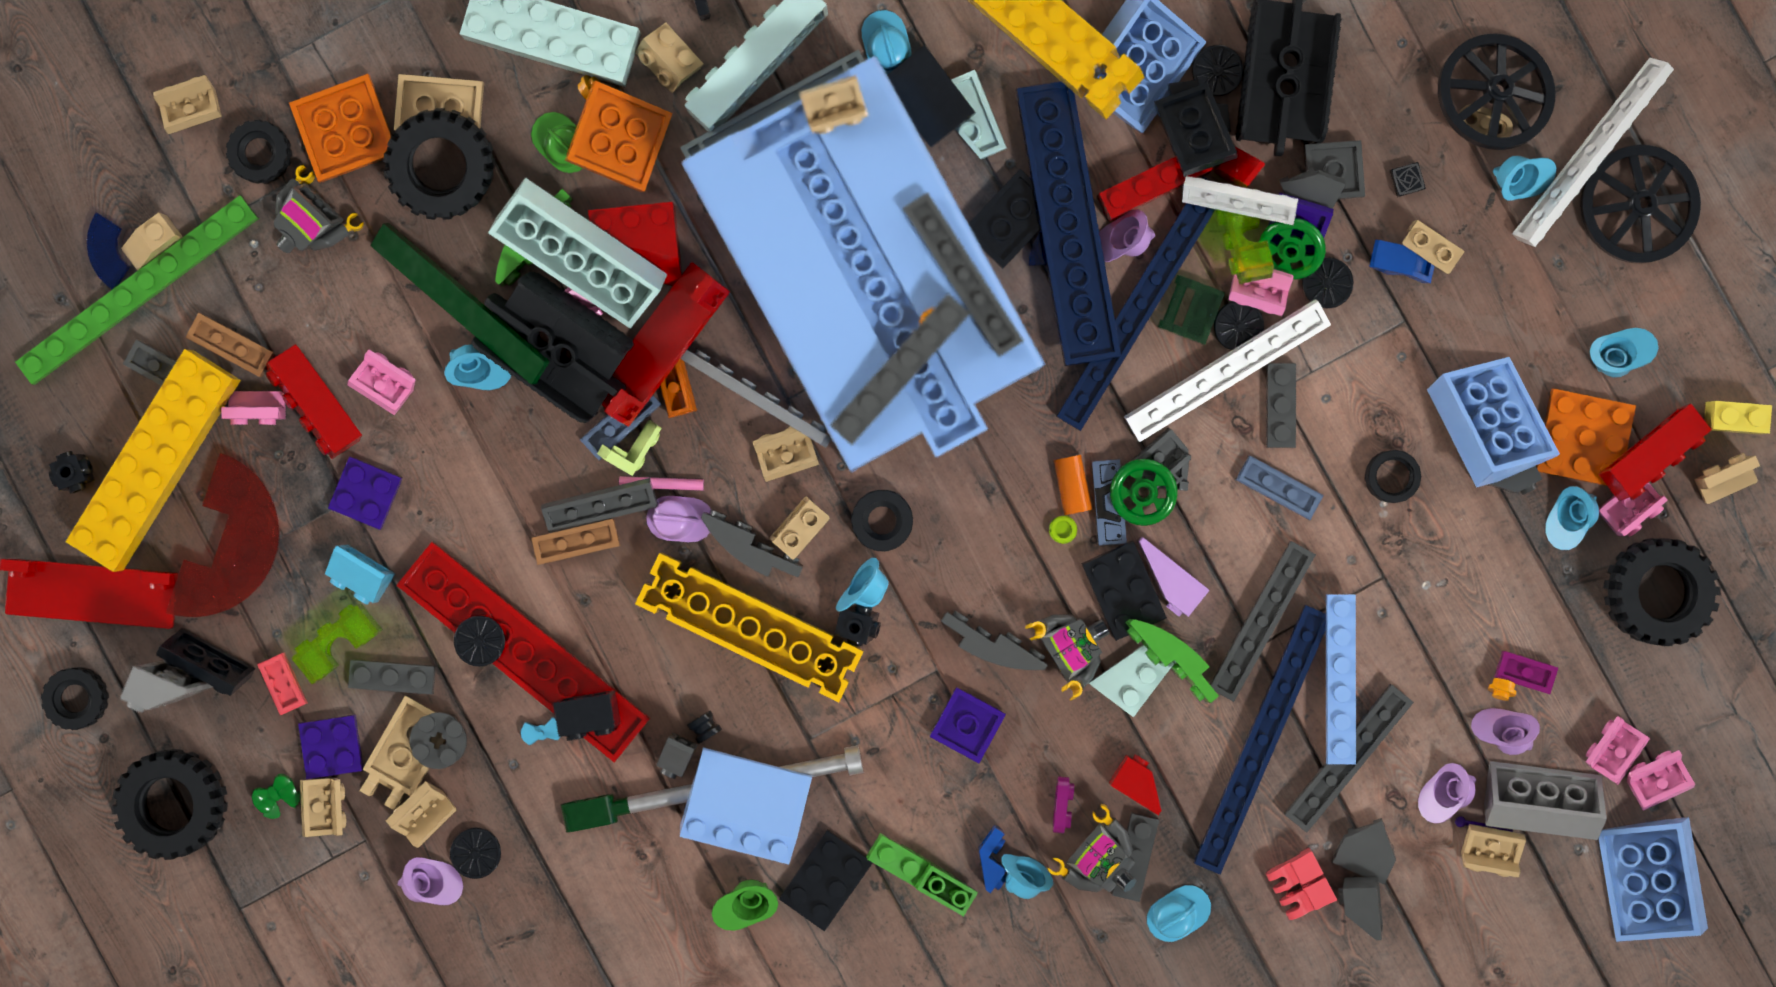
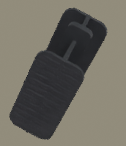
[1235,0,1342,157]
[472,272,634,423]

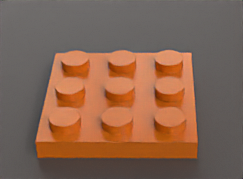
[289,74,392,183]
[565,81,673,192]
[1536,389,1636,486]

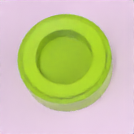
[1049,516,1077,544]

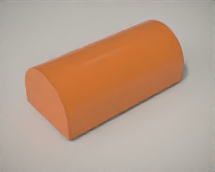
[660,359,698,418]
[1053,455,1092,515]

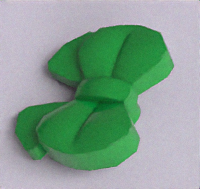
[251,774,300,819]

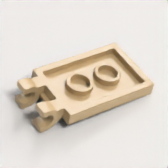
[360,696,446,810]

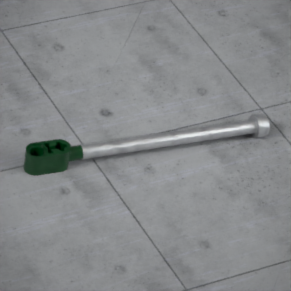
[561,745,863,833]

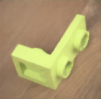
[597,420,661,476]

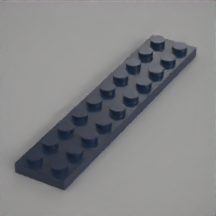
[1016,81,1121,366]

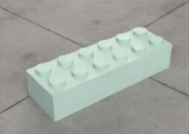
[460,0,641,87]
[684,0,828,132]
[488,178,667,328]

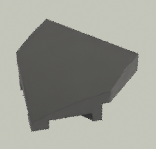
[1279,166,1346,209]
[1131,428,1191,491]
[1332,818,1396,884]

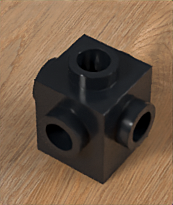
[49,451,95,494]
[834,604,881,646]

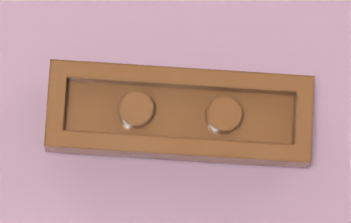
[185,313,275,377]
[531,518,621,565]

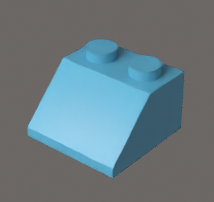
[325,545,395,605]

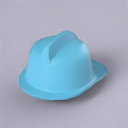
[861,10,912,75]
[1493,156,1557,201]
[1589,328,1659,377]
[444,344,511,390]
[1545,486,1599,550]
[836,558,888,611]
[1001,854,1053,899]
[1147,885,1211,942]

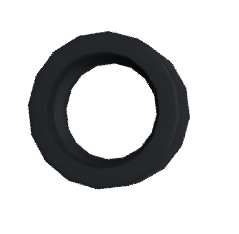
[1365,450,1422,503]

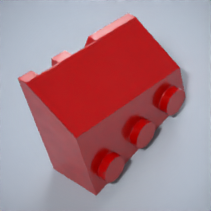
[588,202,682,286]

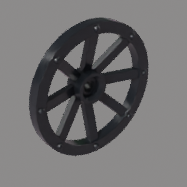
[1438,34,1556,150]
[1580,145,1701,264]

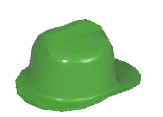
[531,112,583,173]
[712,879,778,931]

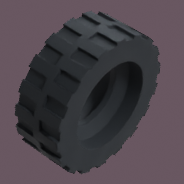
[226,120,292,184]
[851,490,913,552]
[41,667,109,730]

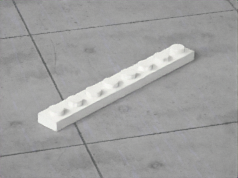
[1512,58,1674,247]
[1124,300,1331,442]

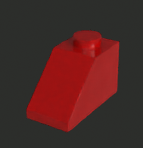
[1215,146,1265,188]
[1109,754,1161,816]

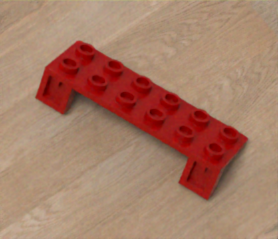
[602,262,731,427]
[0,558,179,629]

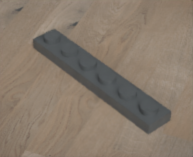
[903,192,1024,357]
[830,294,971,445]
[1210,541,1316,702]
[1284,684,1414,833]

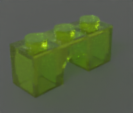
[1216,209,1274,284]
[291,604,383,684]

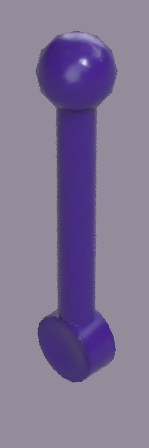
[1455,816,1513,832]

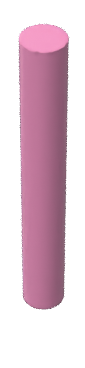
[619,476,704,491]

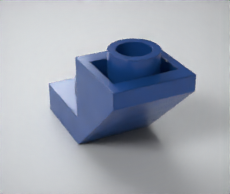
[1369,240,1434,283]
[978,825,1006,893]

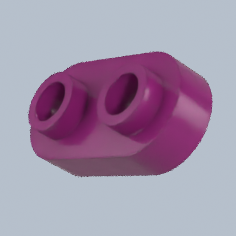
[1052,776,1074,834]

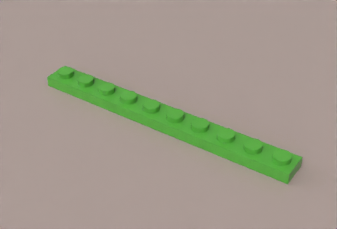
[15,195,259,385]

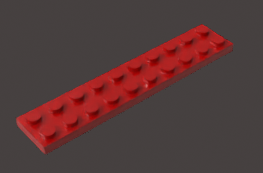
[396,542,651,763]

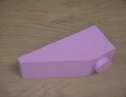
[1137,537,1209,617]

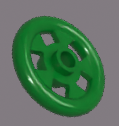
[1258,218,1326,280]
[1110,459,1178,526]

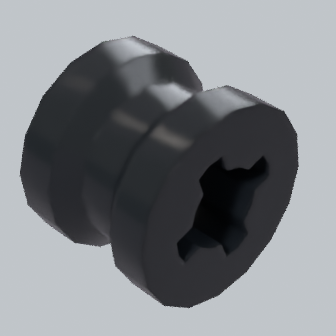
[687,710,722,744]

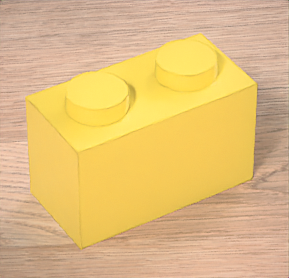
[1704,401,1772,434]

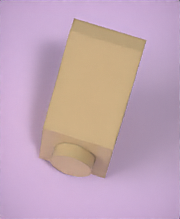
[121,212,183,271]

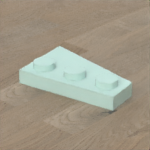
[952,70,1007,159]
[1089,645,1174,717]

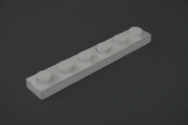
[680,349,832,448]

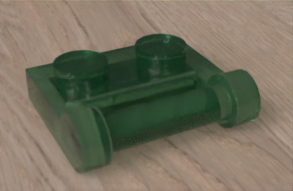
[1157,275,1225,345]

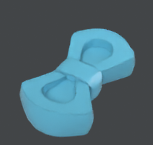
[521,717,560,745]

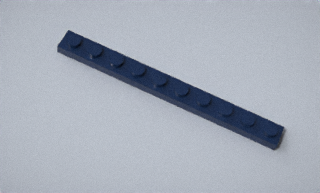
[1056,177,1216,431]
[1194,605,1326,875]

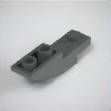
[701,509,803,577]
[941,610,1048,670]

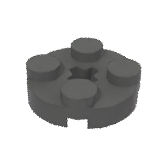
[410,712,467,769]

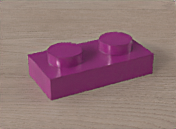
[1494,650,1558,694]

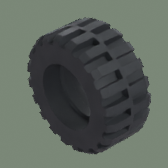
[383,108,495,220]
[1604,538,1721,646]
[111,749,228,860]

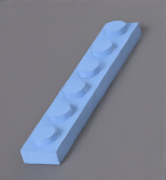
[1326,594,1356,764]

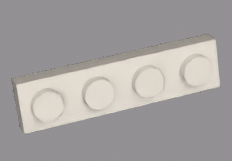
[1182,176,1298,225]

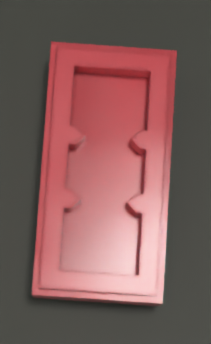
[257,652,308,716]

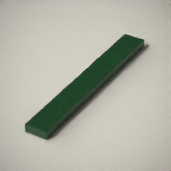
[370,223,550,385]

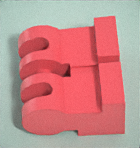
[1265,847,1337,920]

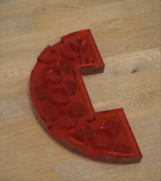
[166,453,280,617]

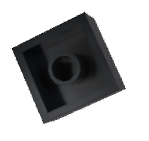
[553,690,621,741]

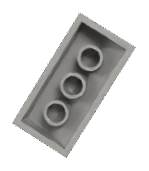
[120,660,213,712]
[1484,761,1607,840]

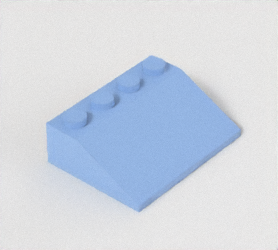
[1098,0,1207,134]
[1427,357,1560,488]
[680,747,812,865]
[1599,817,1708,942]

